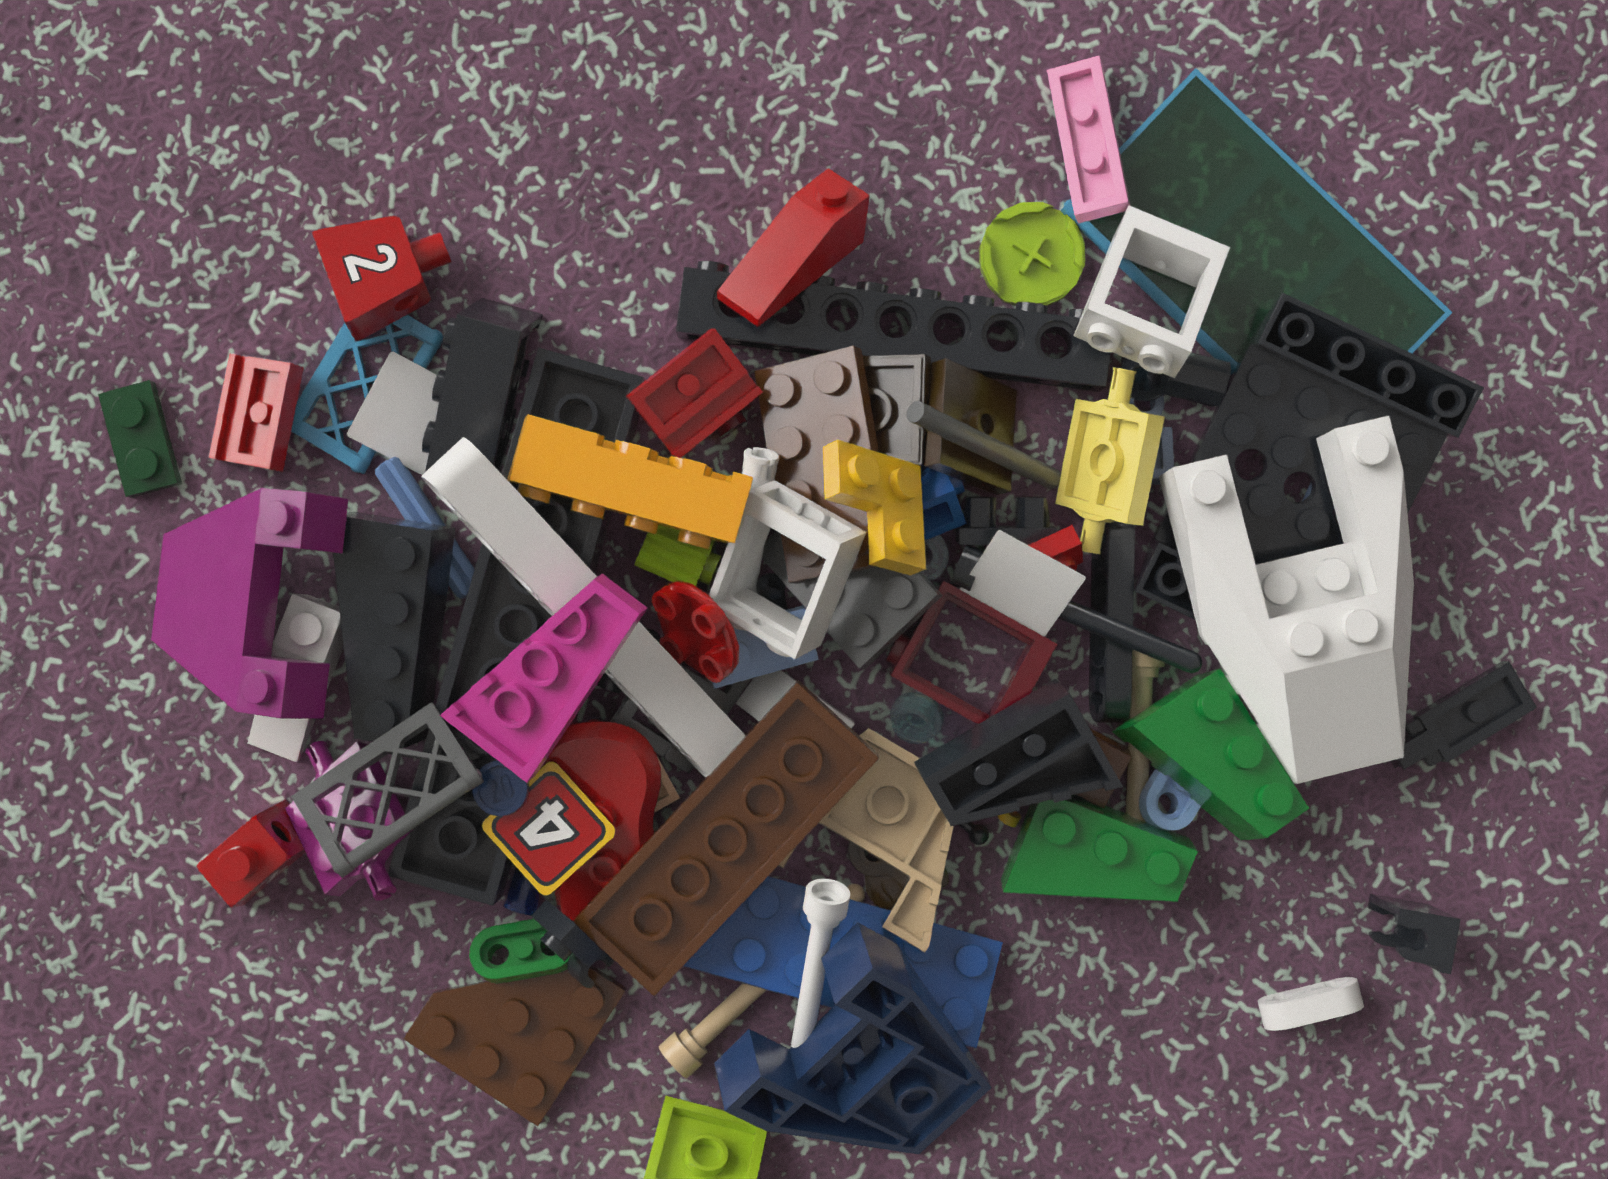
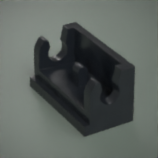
[1368,894,1461,974]

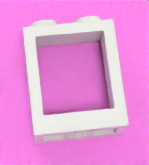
[1074,205,1230,378]
[709,480,866,659]

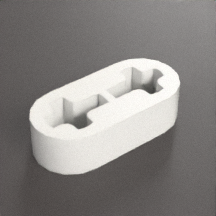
[1258,977,1364,1031]

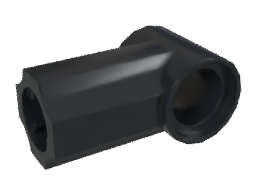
[1121,347,1231,407]

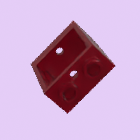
[886,581,1058,724]

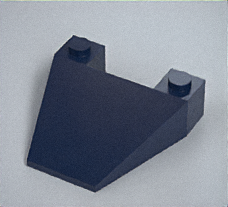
[714,922,992,1154]

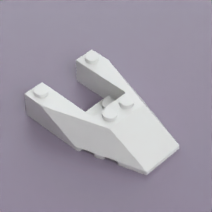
[1159,416,1414,784]

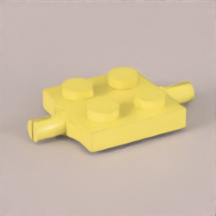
[1055,367,1165,554]

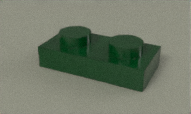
[98,380,182,498]

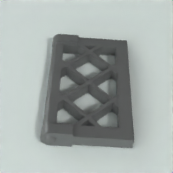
[291,702,484,878]

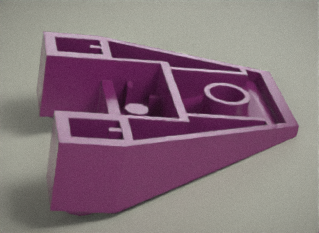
[151,488,349,719]

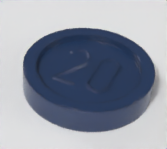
[473,761,529,816]

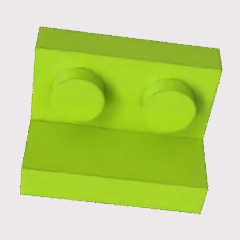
[644,1095,767,1179]

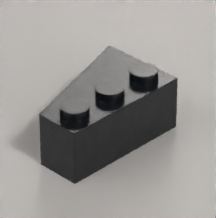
[422,298,543,472]
[914,679,1123,826]

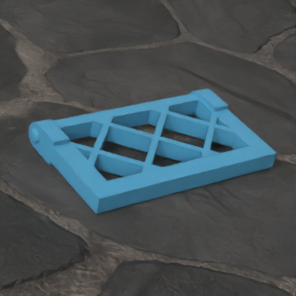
[291,315,443,474]

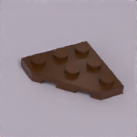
[403,965,627,1127]

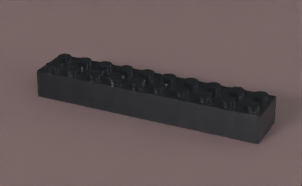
[388,347,645,906]

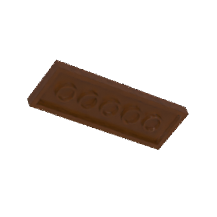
[573,680,879,996]

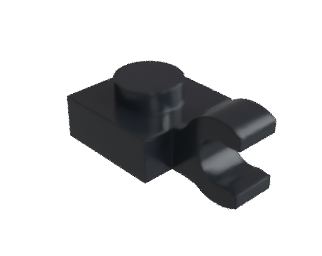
[531,900,614,988]

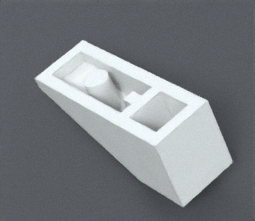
[248,594,344,762]

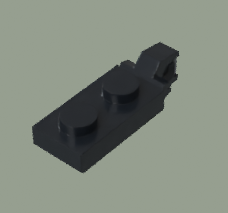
[1391,661,1537,770]

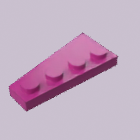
[440,574,648,783]

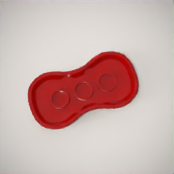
[540,721,662,942]

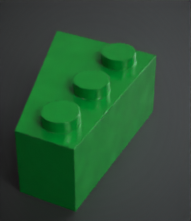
[1112,668,1309,840]
[1001,794,1198,902]

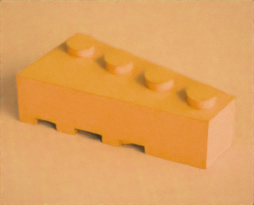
[507,414,753,550]

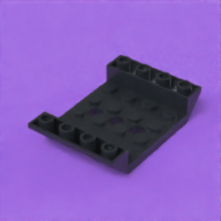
[1134,293,1484,620]

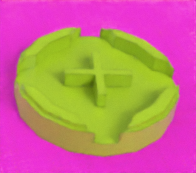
[979,202,1085,306]

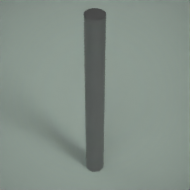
[907,401,1061,489]

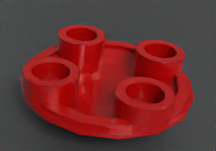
[652,581,739,683]

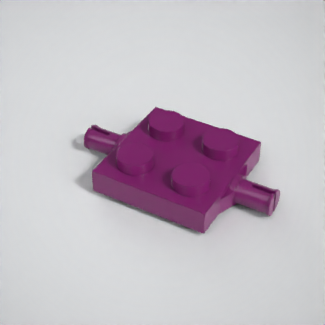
[285,741,412,901]

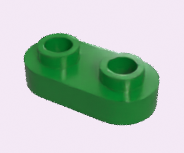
[469,919,570,983]

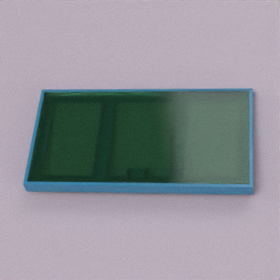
[1061,68,1452,375]

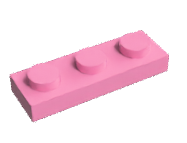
[1047,56,1130,224]

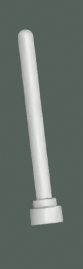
[791,879,850,1048]

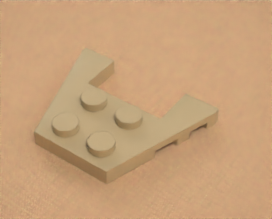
[779,728,954,953]

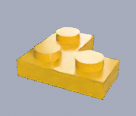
[823,440,926,576]

